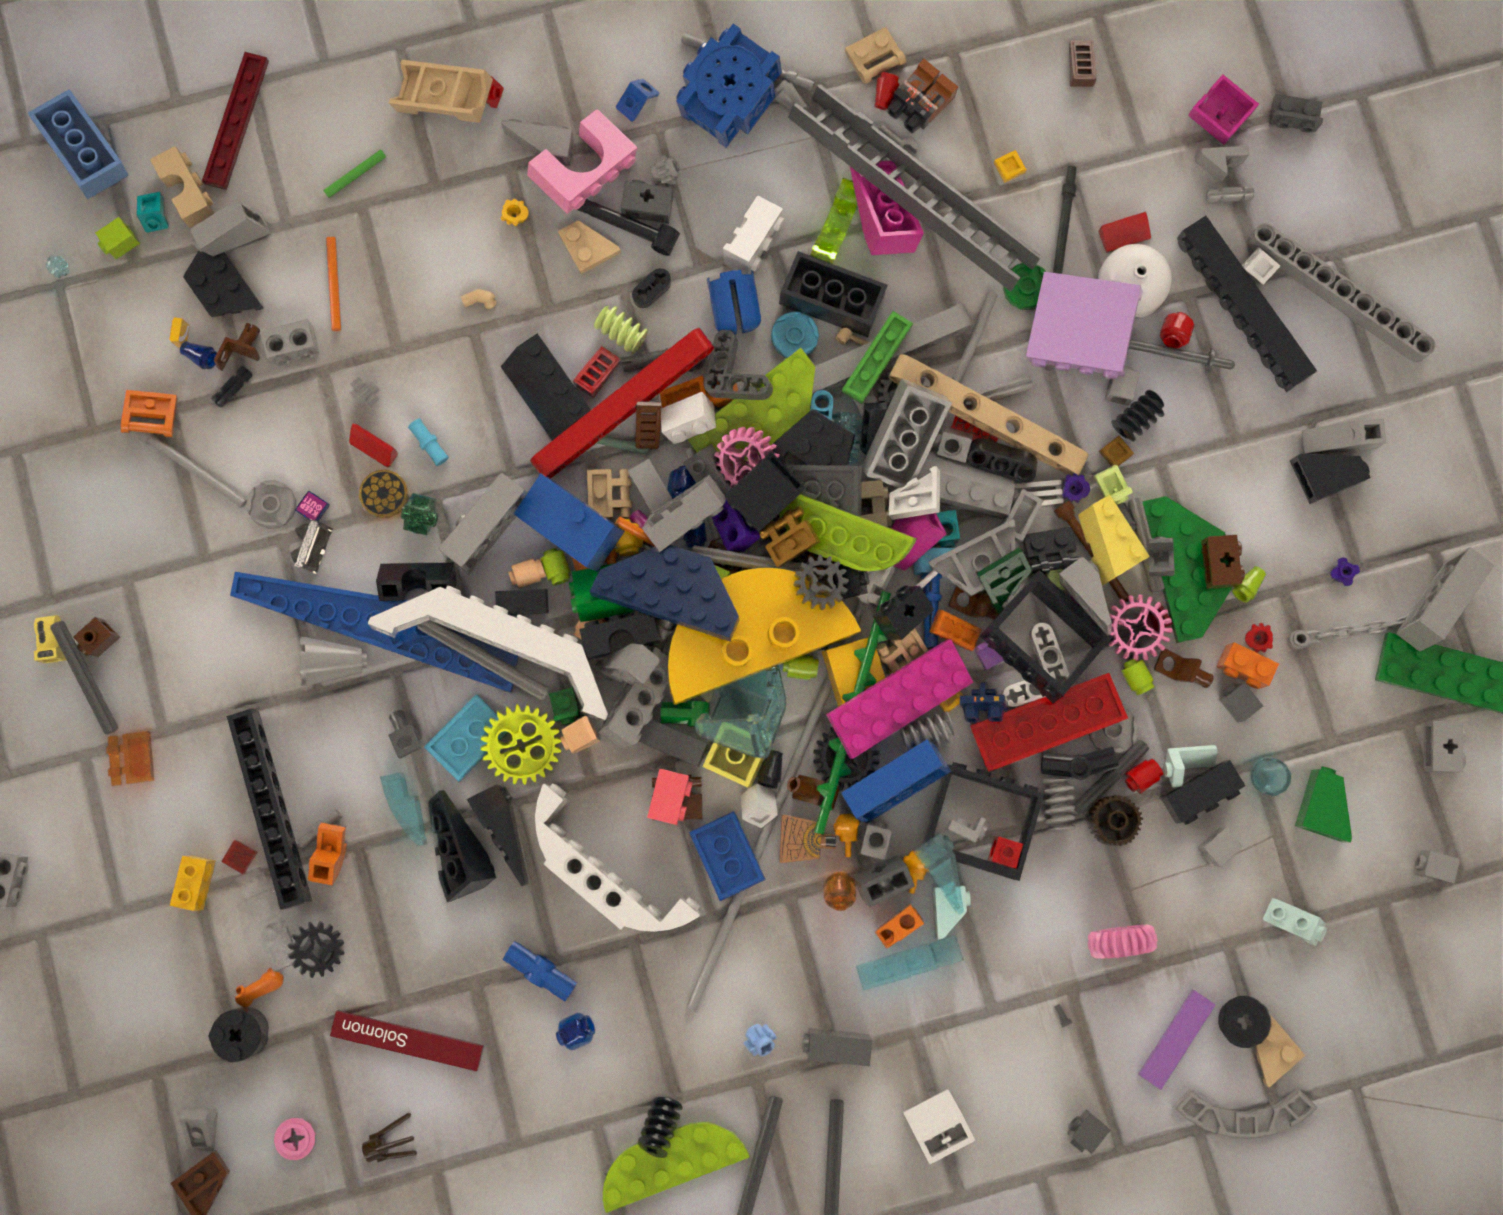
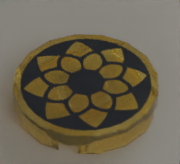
[359,470,408,518]

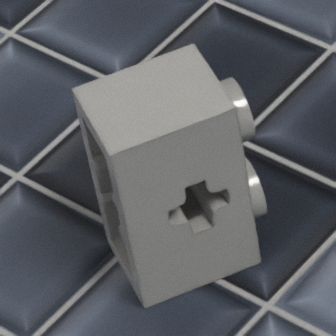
[1423,721,1466,773]

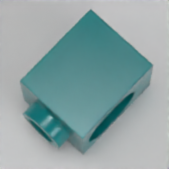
[934,510,961,548]

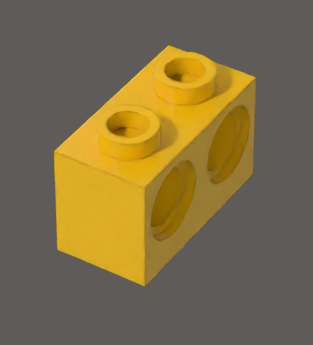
[169,855,216,911]

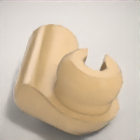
[461,289,497,309]

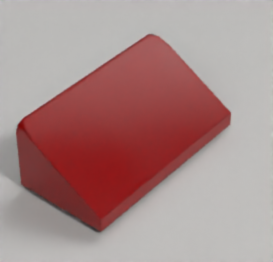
[1098,212,1151,253]
[349,423,398,468]

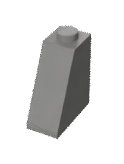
[190,199,271,256]

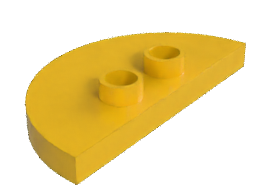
[667,568,861,705]

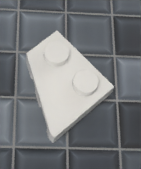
[889,466,940,520]

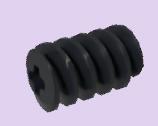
[1111,390,1165,442]
[637,1097,683,1158]

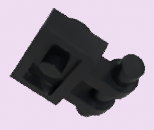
[1023,527,1079,574]

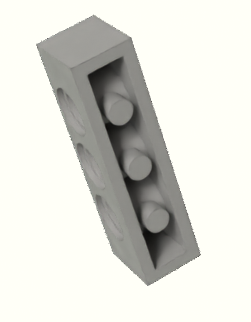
[599,647,669,749]

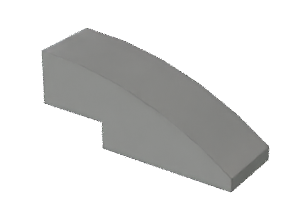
[628,459,672,513]
[999,489,1044,549]

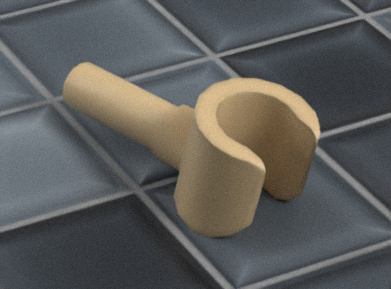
[835,328,870,346]

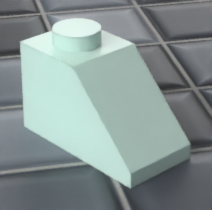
[932,886,971,939]

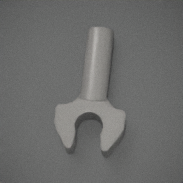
[879,124,918,153]

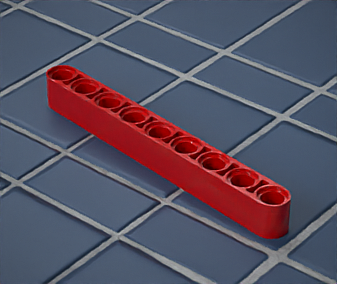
[530,328,715,479]

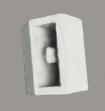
[903,1089,975,1164]

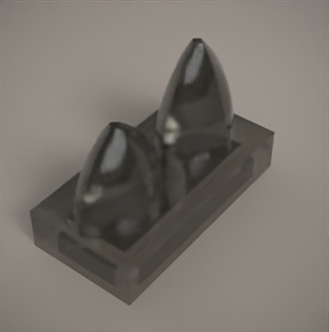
[290,520,333,574]

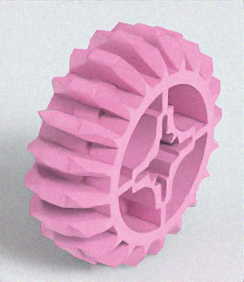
[714,427,779,488]
[1108,595,1172,661]
[1087,925,1158,959]

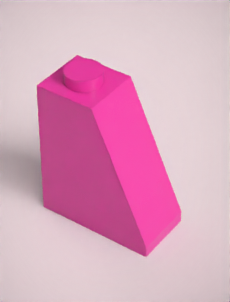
[891,513,946,571]

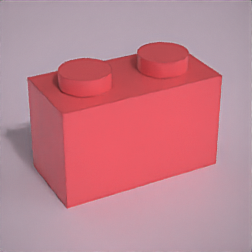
[647,769,693,825]

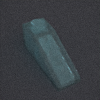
[913,833,964,915]

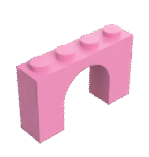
[527,109,637,214]

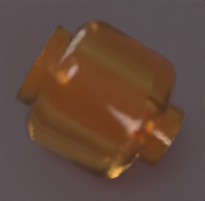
[823,872,856,911]

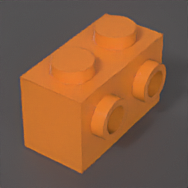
[1216,642,1279,689]

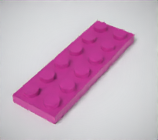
[826,639,973,759]

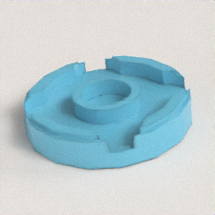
[771,311,819,358]

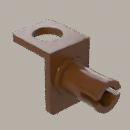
[214,323,260,371]
[948,586,998,620]
[1154,648,1214,688]
[787,775,839,810]

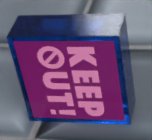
[295,490,330,525]

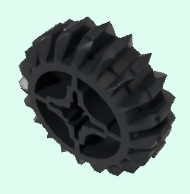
[813,727,880,791]

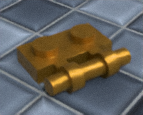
[759,506,820,567]

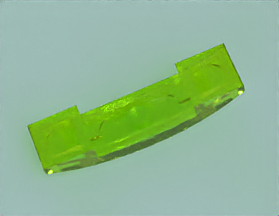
[810,178,858,264]

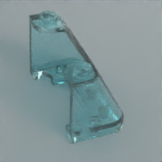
[695,665,786,758]

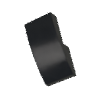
[495,589,549,615]

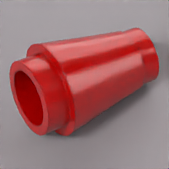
[874,72,900,110]

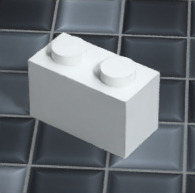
[661,392,716,444]

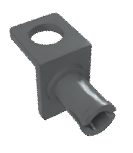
[388,710,422,759]

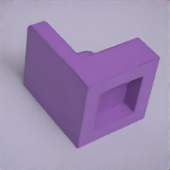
[974,642,1004,670]

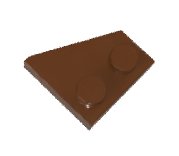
[170,1150,230,1215]

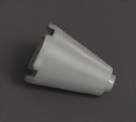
[300,637,367,686]

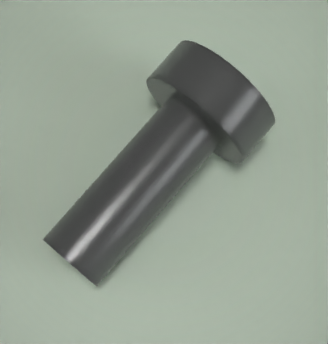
[1054,1004,1073,1028]

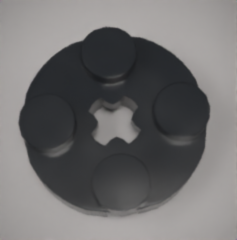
[1218,996,1272,1048]

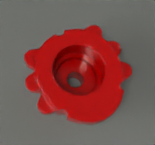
[1245,623,1273,653]

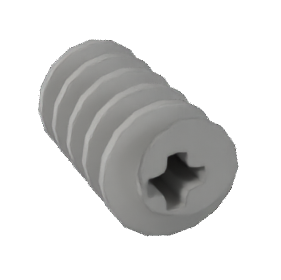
[900,712,955,751]
[1043,779,1076,830]

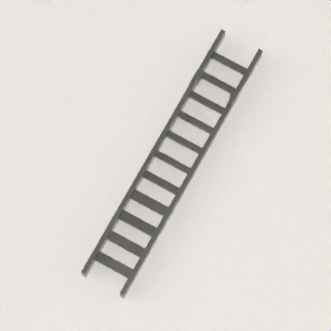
[788,84,1042,291]

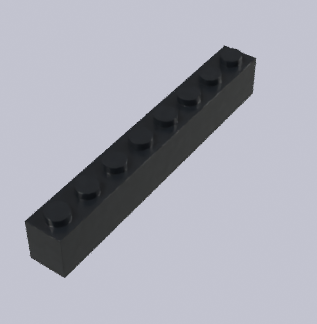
[1177,215,1317,393]

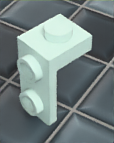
[1163,745,1218,787]
[1263,898,1327,946]

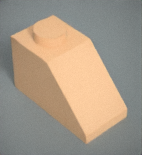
[560,716,601,754]

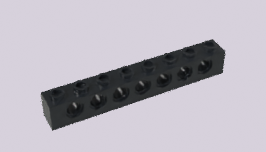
[226,709,312,910]

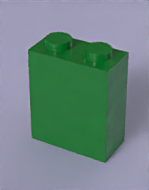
[569,563,635,622]

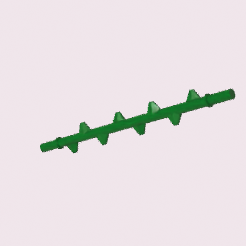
[814,591,891,835]

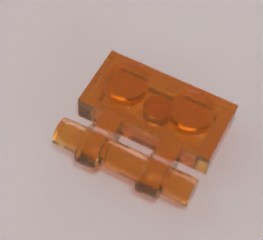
[106,731,155,786]

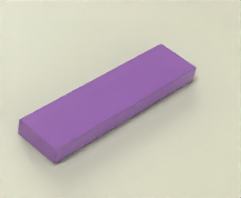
[1138,989,1215,1090]

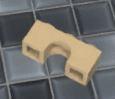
[150,146,214,227]

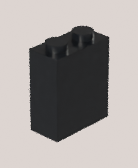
[725,451,805,532]

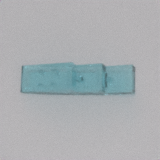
[856,935,964,991]

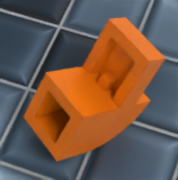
[308,823,347,885]

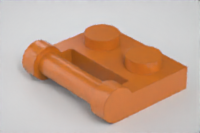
[120,390,178,437]

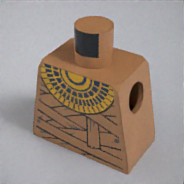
[779,815,836,863]

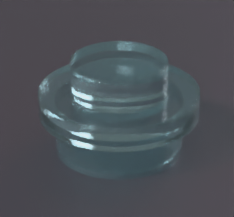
[45,255,69,278]

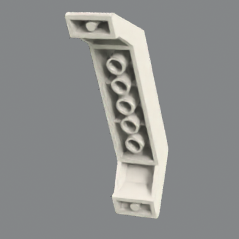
[368,586,608,722]

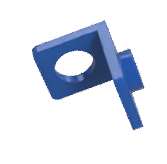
[616,79,660,121]

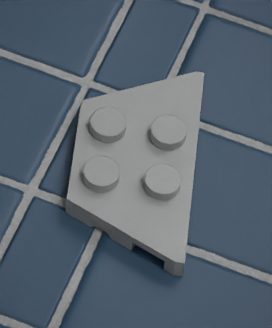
[928,519,1016,596]

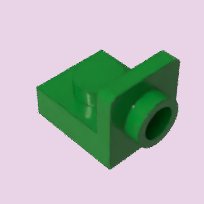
[549,687,581,726]

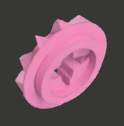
[274,1118,316,1160]

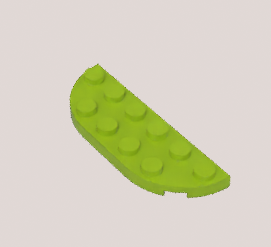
[779,494,917,571]
[603,1122,750,1213]

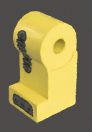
[34,615,66,664]

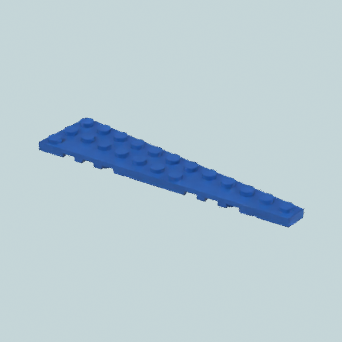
[230,572,519,693]

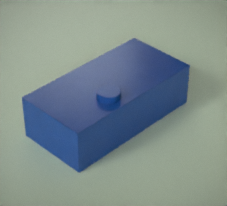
[514,473,625,572]
[841,739,952,824]

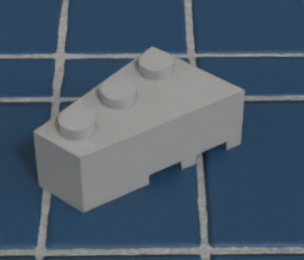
[642,475,726,552]

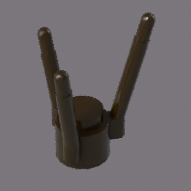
[362,1113,417,1163]

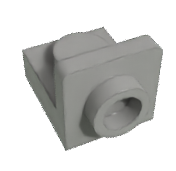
[945,817,987,843]

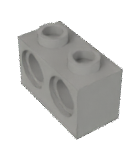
[260,319,319,366]
[0,852,28,907]

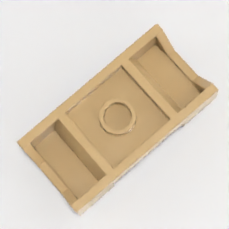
[389,60,493,123]

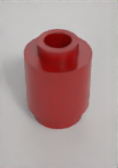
[1125,759,1164,794]

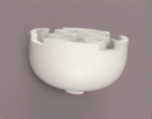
[1098,244,1172,318]

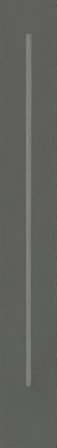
[686,291,998,1012]

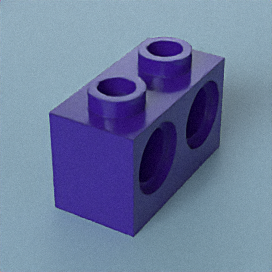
[711,498,761,552]

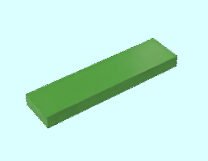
[841,311,913,404]

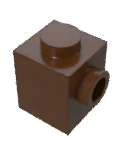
[73,617,120,657]

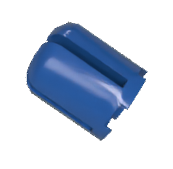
[706,270,761,335]

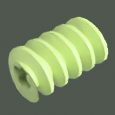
[593,306,648,354]

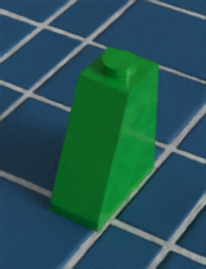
[1295,766,1352,843]

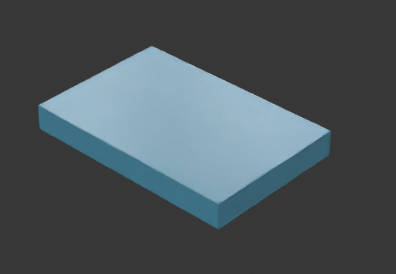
[424,694,509,782]

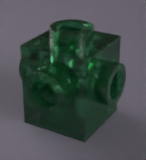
[401,493,438,536]

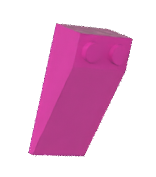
[850,161,924,255]

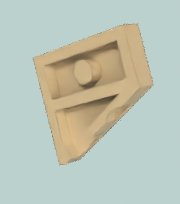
[1256,1015,1306,1087]

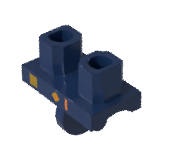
[960,682,1008,722]

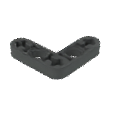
[704,330,773,400]

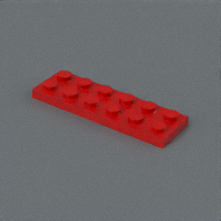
[970,673,1128,772]

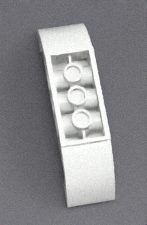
[535,783,701,932]

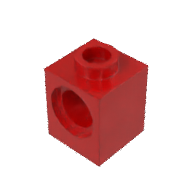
[987,836,1023,868]

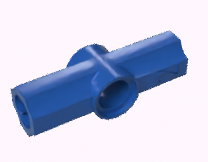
[502,941,578,1001]

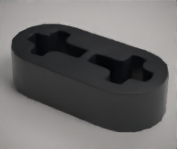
[632,268,671,308]

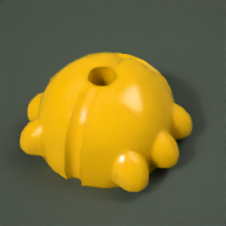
[501,199,529,226]

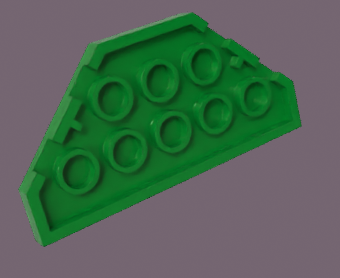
[1142,496,1232,644]

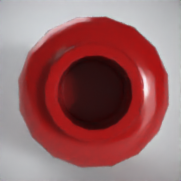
[1159,312,1195,349]

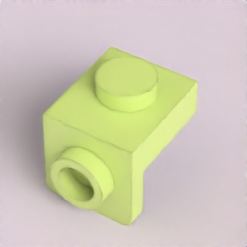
[1094,465,1133,505]

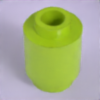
[540,548,571,586]
[782,655,819,680]
[1121,659,1155,696]

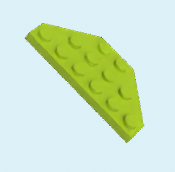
[687,347,816,462]

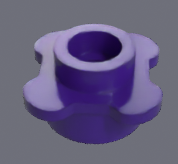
[1330,557,1360,586]

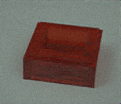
[221,840,258,874]

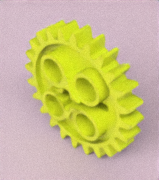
[480,704,561,785]

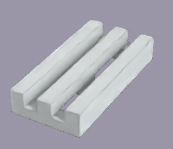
[1013,480,1064,507]

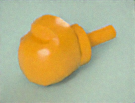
[833,814,860,857]
[903,850,931,894]

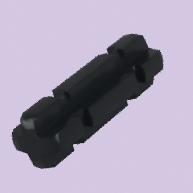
[211,366,252,407]

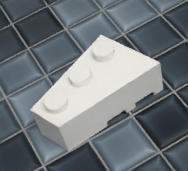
[723,196,785,274]

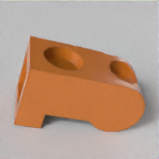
[875,902,924,949]

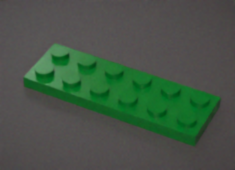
[1375,632,1503,714]

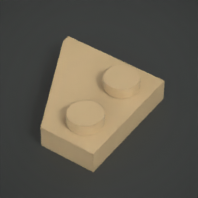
[558,220,621,274]

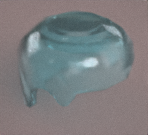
[1250,757,1291,796]

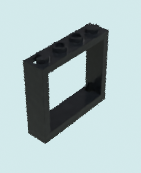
[980,570,1112,704]
[921,762,1044,881]

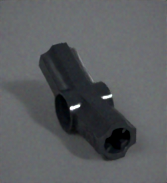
[1041,746,1119,780]

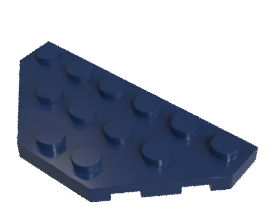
[590,545,739,642]

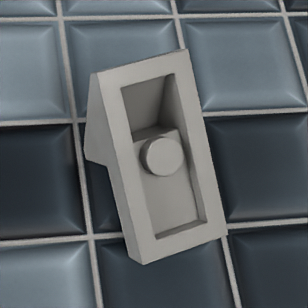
[1195,146,1249,182]
[179,1108,218,1151]

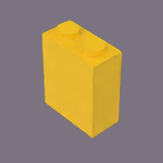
[821,637,885,707]

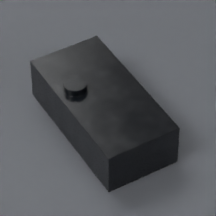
[779,251,888,338]

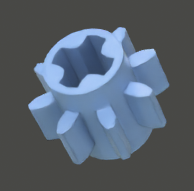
[743,1024,777,1056]

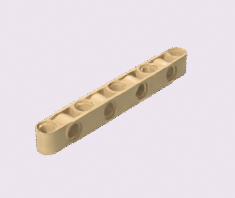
[889,354,1089,476]

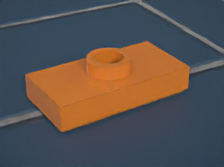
[929,610,982,651]

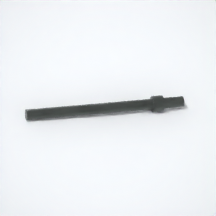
[1053,166,1077,274]

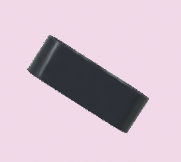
[968,438,1038,483]

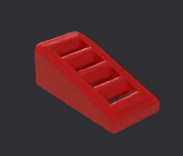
[573,346,621,399]

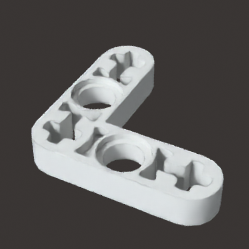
[1001,623,1070,708]

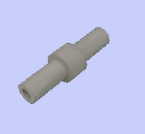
[297,810,342,849]

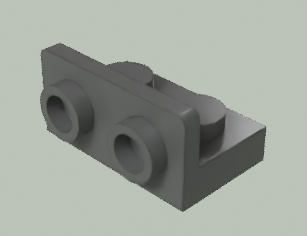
[1269,94,1323,133]

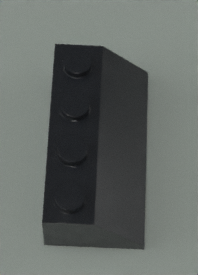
[500,333,591,441]

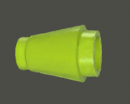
[1232,566,1266,603]

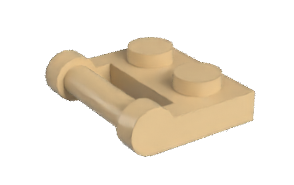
[845,27,906,84]

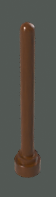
[1054,500,1129,603]

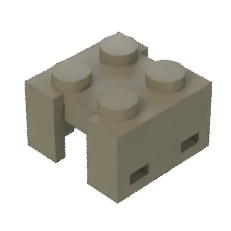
[859,480,892,528]

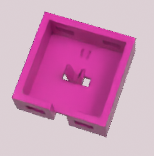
[1188,74,1259,145]

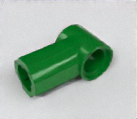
[661,701,710,728]

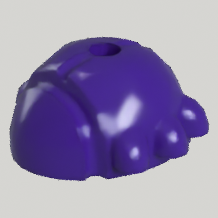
[1062,473,1090,503]

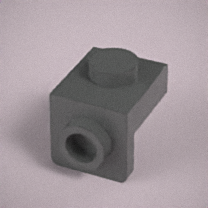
[1148,537,1174,577]

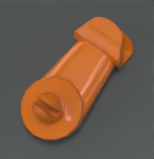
[235,967,284,1007]

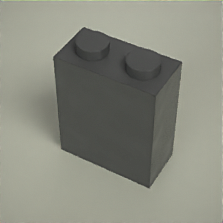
[802,1028,872,1067]

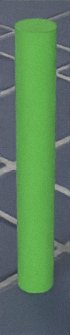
[323,149,386,198]

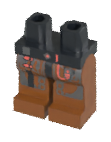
[887,59,958,133]

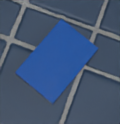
[689,811,766,901]

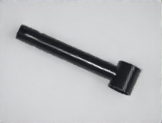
[577,199,680,256]

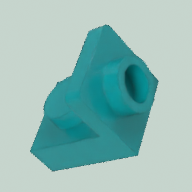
[137,191,169,233]

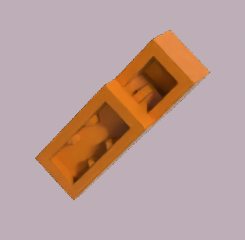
[660,375,738,408]

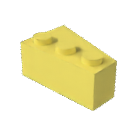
[1078,495,1150,586]

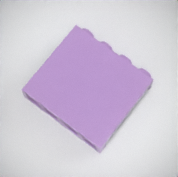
[1026,272,1143,379]

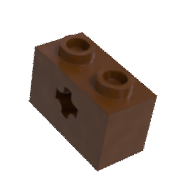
[1201,535,1245,589]

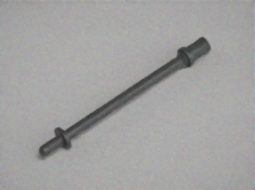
[1128,339,1235,372]

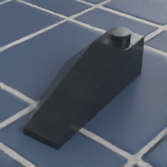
[466,784,529,887]
[428,790,496,902]

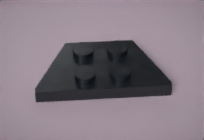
[183,250,264,317]

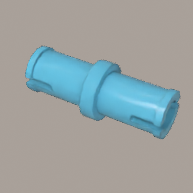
[408,418,449,466]

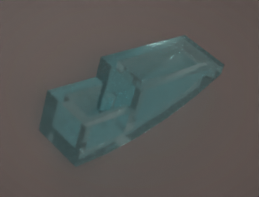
[380,773,427,846]

